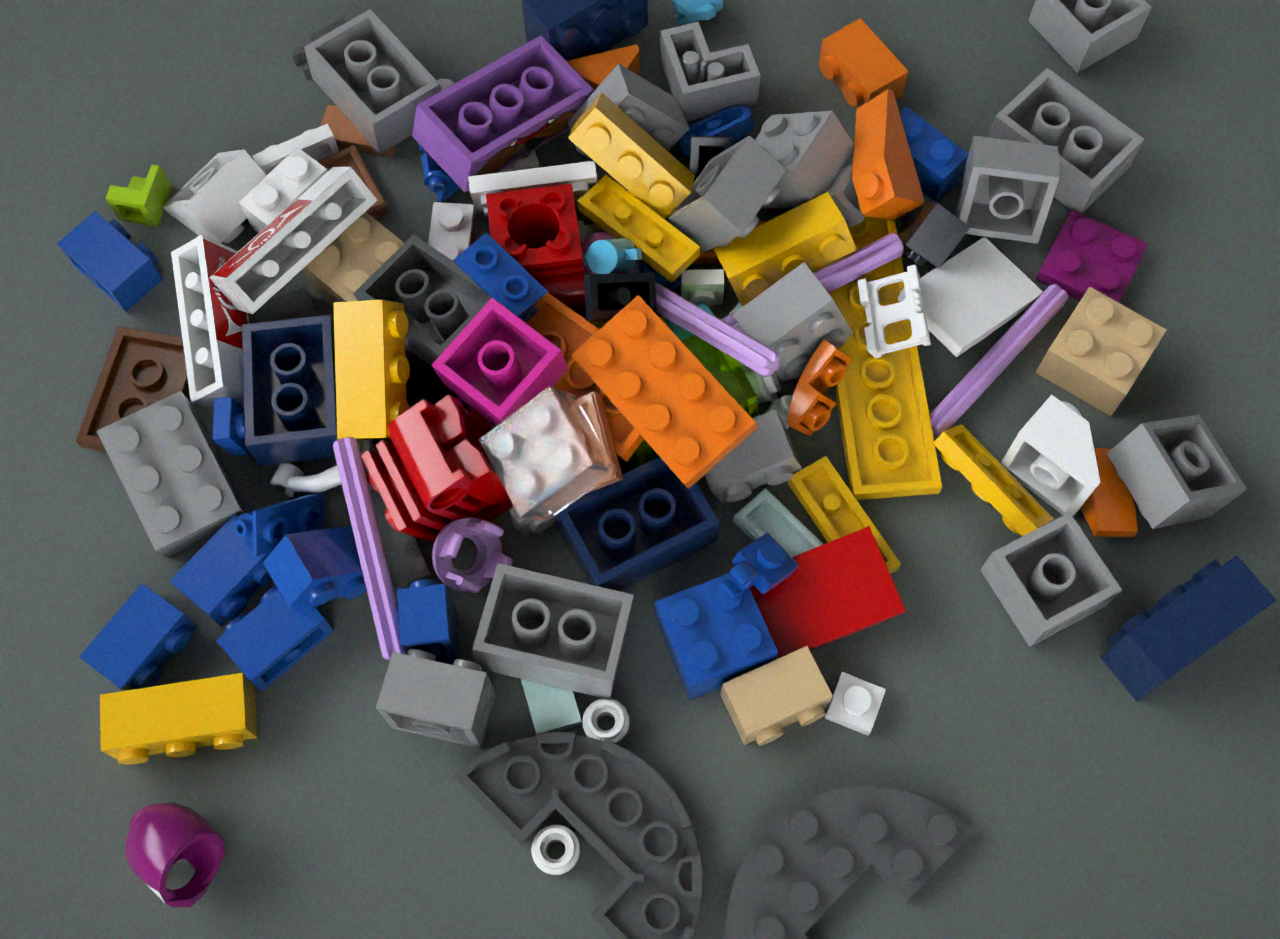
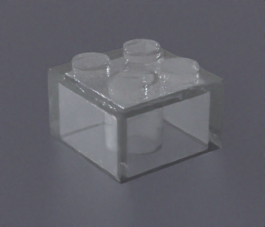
[478,386,618,522]

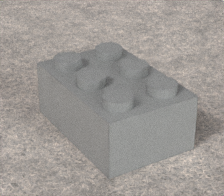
[304,9,441,155]
[988,68,1145,214]
[97,391,247,558]
[472,563,634,700]

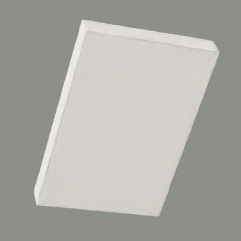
[897,237,1043,357]

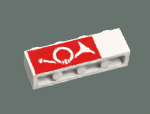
[209,167,378,314]
[171,235,249,411]

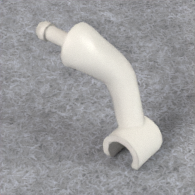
[270,463,372,497]

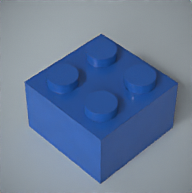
[655,572,778,700]

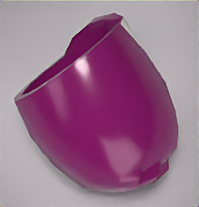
[125,802,225,908]

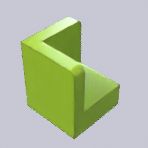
[105,164,172,227]

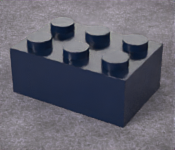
[522,0,648,61]
[242,315,339,466]
[555,456,720,591]
[1100,555,1277,702]

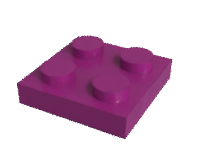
[1035,210,1148,303]

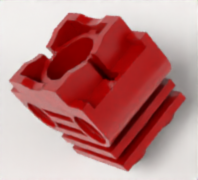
[486,184,586,317]
[361,395,526,543]

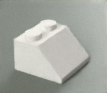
[238,147,328,233]
[162,149,267,244]
[1000,394,1100,516]

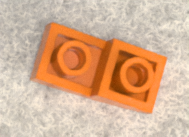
[786,339,853,436]
[1080,448,1138,537]

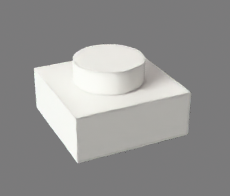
[681,269,724,308]
[825,672,886,736]

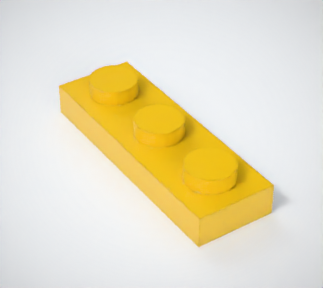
[577,175,700,283]
[933,424,1054,536]
[788,456,901,574]

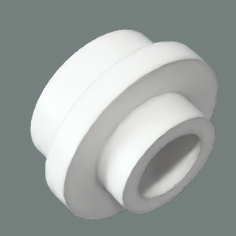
[582,698,629,744]
[531,825,580,875]

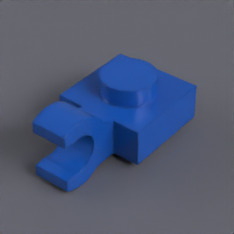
[212,396,249,456]
[720,532,799,599]

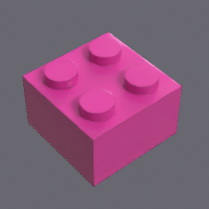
[432,298,568,436]

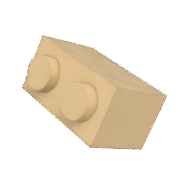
[720,646,833,746]

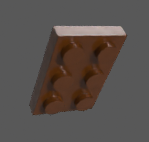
[76,326,189,452]

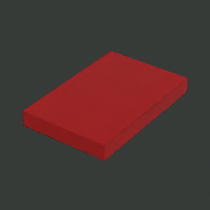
[750,526,906,659]

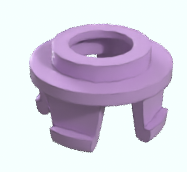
[432,517,513,593]

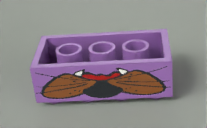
[412,36,594,192]

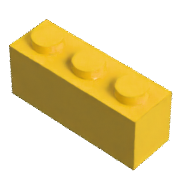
[568,93,695,219]
[714,191,857,307]
[333,299,410,439]
[100,673,258,765]

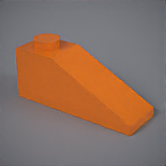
[852,89,925,221]

